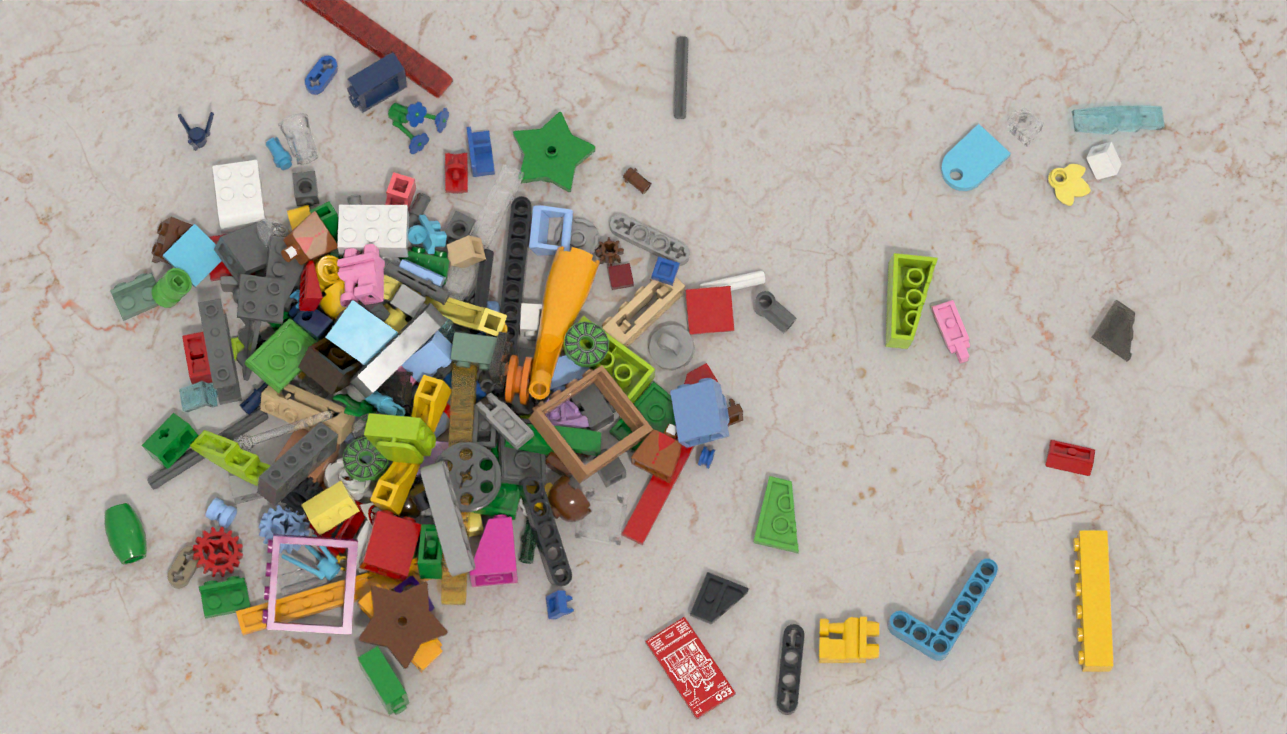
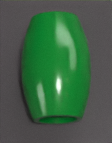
[104,503,147,564]

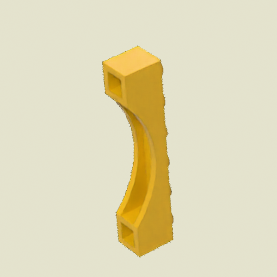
[370,375,452,515]

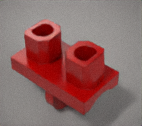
[445,153,468,194]

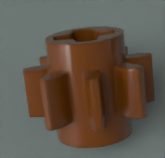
[596,237,624,266]

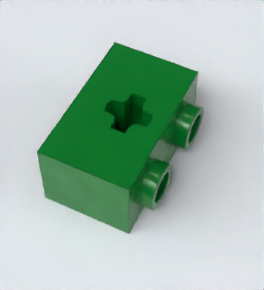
[142,413,199,470]

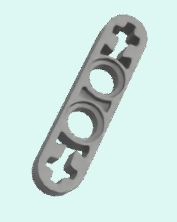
[610,214,690,266]

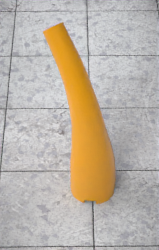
[529,246,600,399]

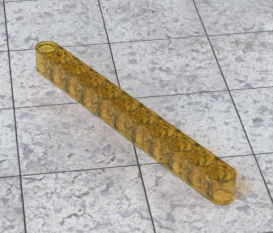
[441,362,477,605]

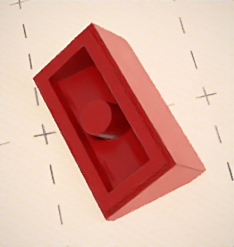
[1045,440,1095,476]

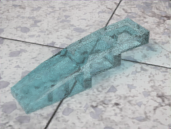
[1072,106,1165,134]

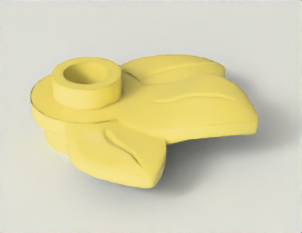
[1048,164,1091,206]

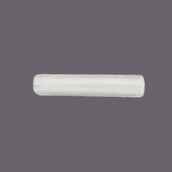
[700,270,766,291]

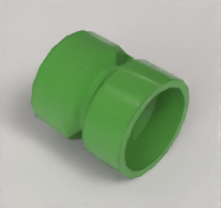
[151,268,192,308]

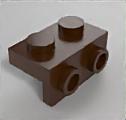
[151,217,193,265]

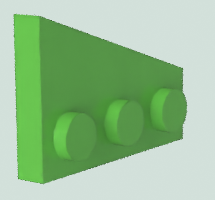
[753,476,799,554]

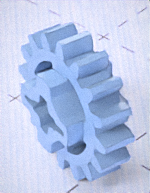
[258,505,310,554]

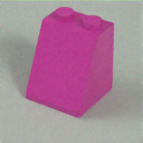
[469,515,518,587]

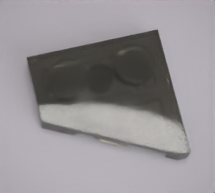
[1091,300,1135,362]

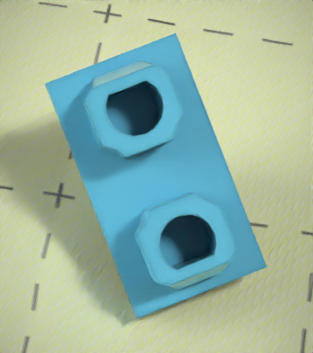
[408,215,447,254]

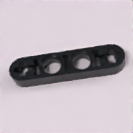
[776,624,804,715]

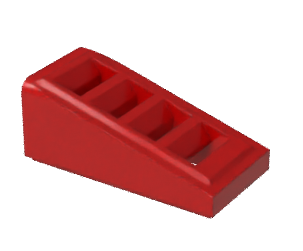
[299,261,323,311]

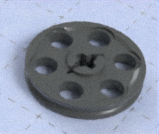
[435,442,502,512]

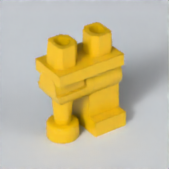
[819,617,879,663]

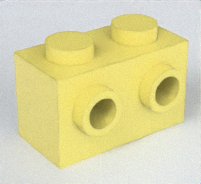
[301,480,359,535]

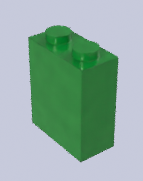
[358,646,409,715]

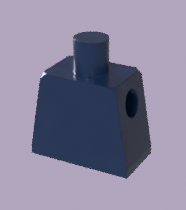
[289,305,335,342]

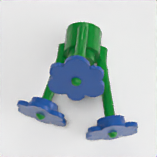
[388,102,449,155]

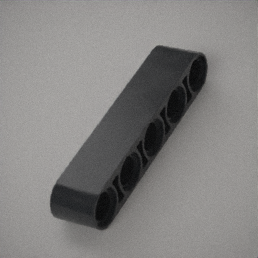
[519,477,572,586]

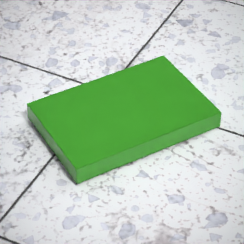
[244,318,317,393]

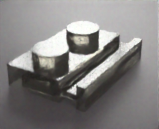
[489,332,514,389]
[373,372,413,406]

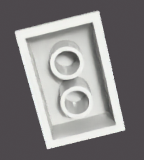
[212,160,267,235]

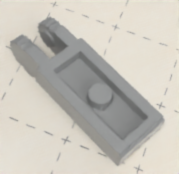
[476,393,534,450]

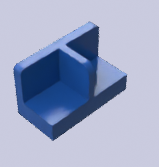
[466,126,495,177]

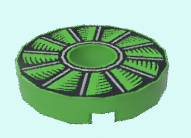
[563,322,609,367]
[343,437,389,482]

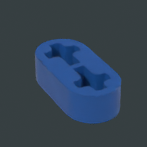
[305,55,338,95]

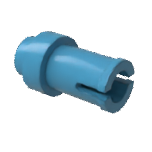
[266,137,292,170]

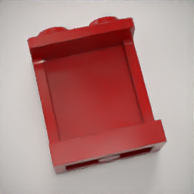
[358,510,422,582]

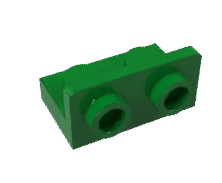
[404,246,450,285]
[199,576,251,619]

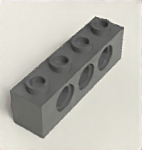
[257,422,338,506]

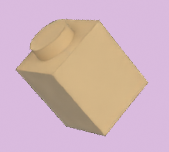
[447,235,486,268]

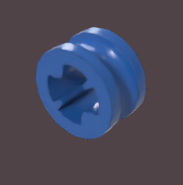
[698,446,716,469]

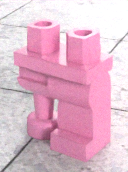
[337,244,385,307]

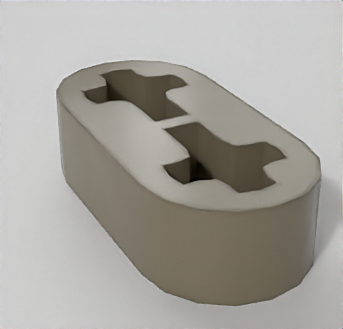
[167,546,199,589]

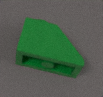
[418,524,445,579]

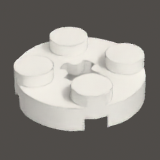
[324,458,371,500]

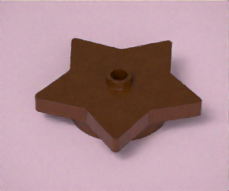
[358,582,448,669]

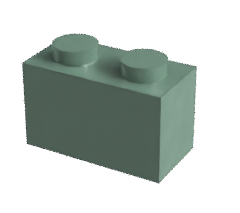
[450,332,503,371]

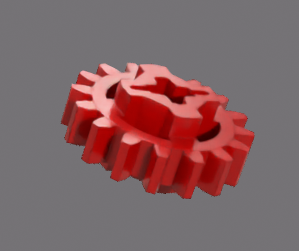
[192,527,243,577]

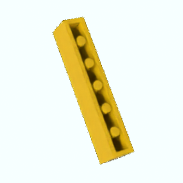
[1073,530,1113,672]

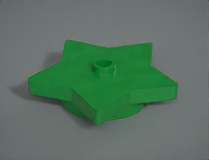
[513,112,596,193]

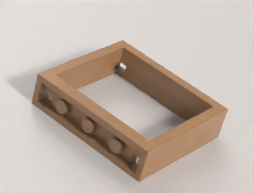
[529,365,653,484]

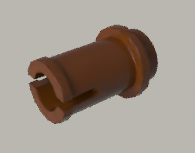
[623,167,652,194]

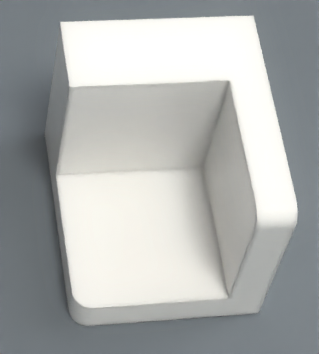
[1086,142,1122,180]

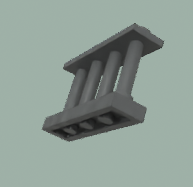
[198,298,242,405]

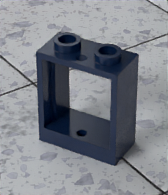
[347,52,407,113]

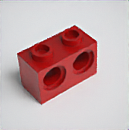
[182,332,212,387]

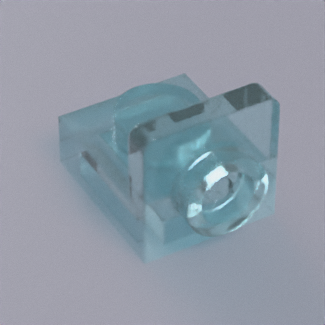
[179,381,218,412]

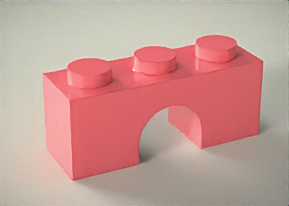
[385,172,416,209]

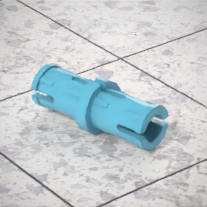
[365,390,405,416]

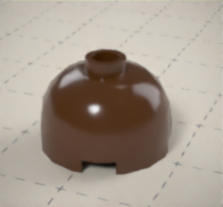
[548,476,592,522]

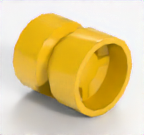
[314,255,342,292]

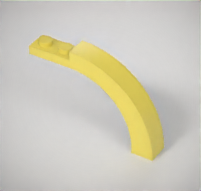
[384,275,507,337]

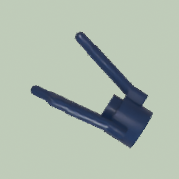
[178,112,214,151]

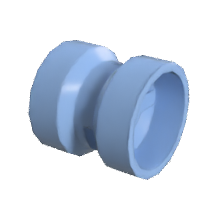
[205,497,238,529]

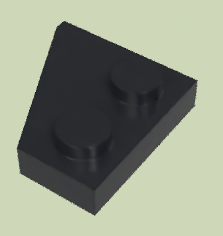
[690,572,749,625]

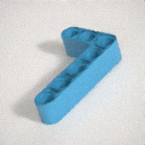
[888,559,998,661]

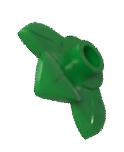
[333,394,377,420]

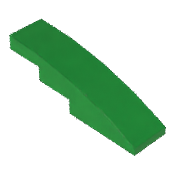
[504,424,601,456]

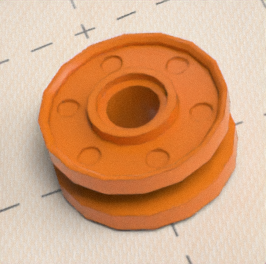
[505,355,533,405]

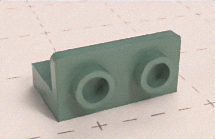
[110,273,160,321]

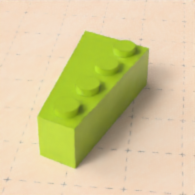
[885,253,938,349]
[578,316,655,404]

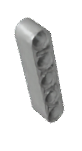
[420,461,475,577]

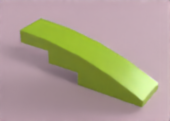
[190,430,271,486]

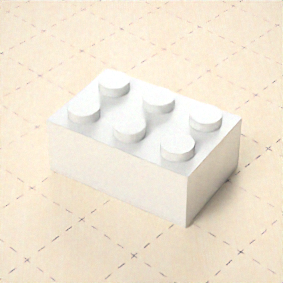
[338,205,409,257]

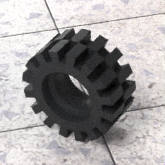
[281,477,323,516]

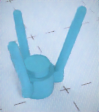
[281,534,342,581]

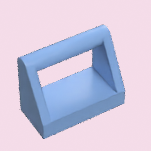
[529,205,573,256]

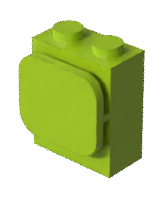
[364,413,436,464]

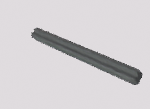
[147,408,269,490]

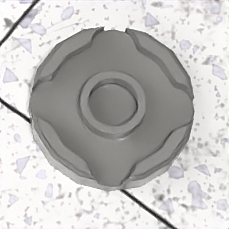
[555,218,600,256]

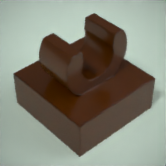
[728,398,743,426]

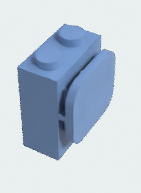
[670,378,729,448]

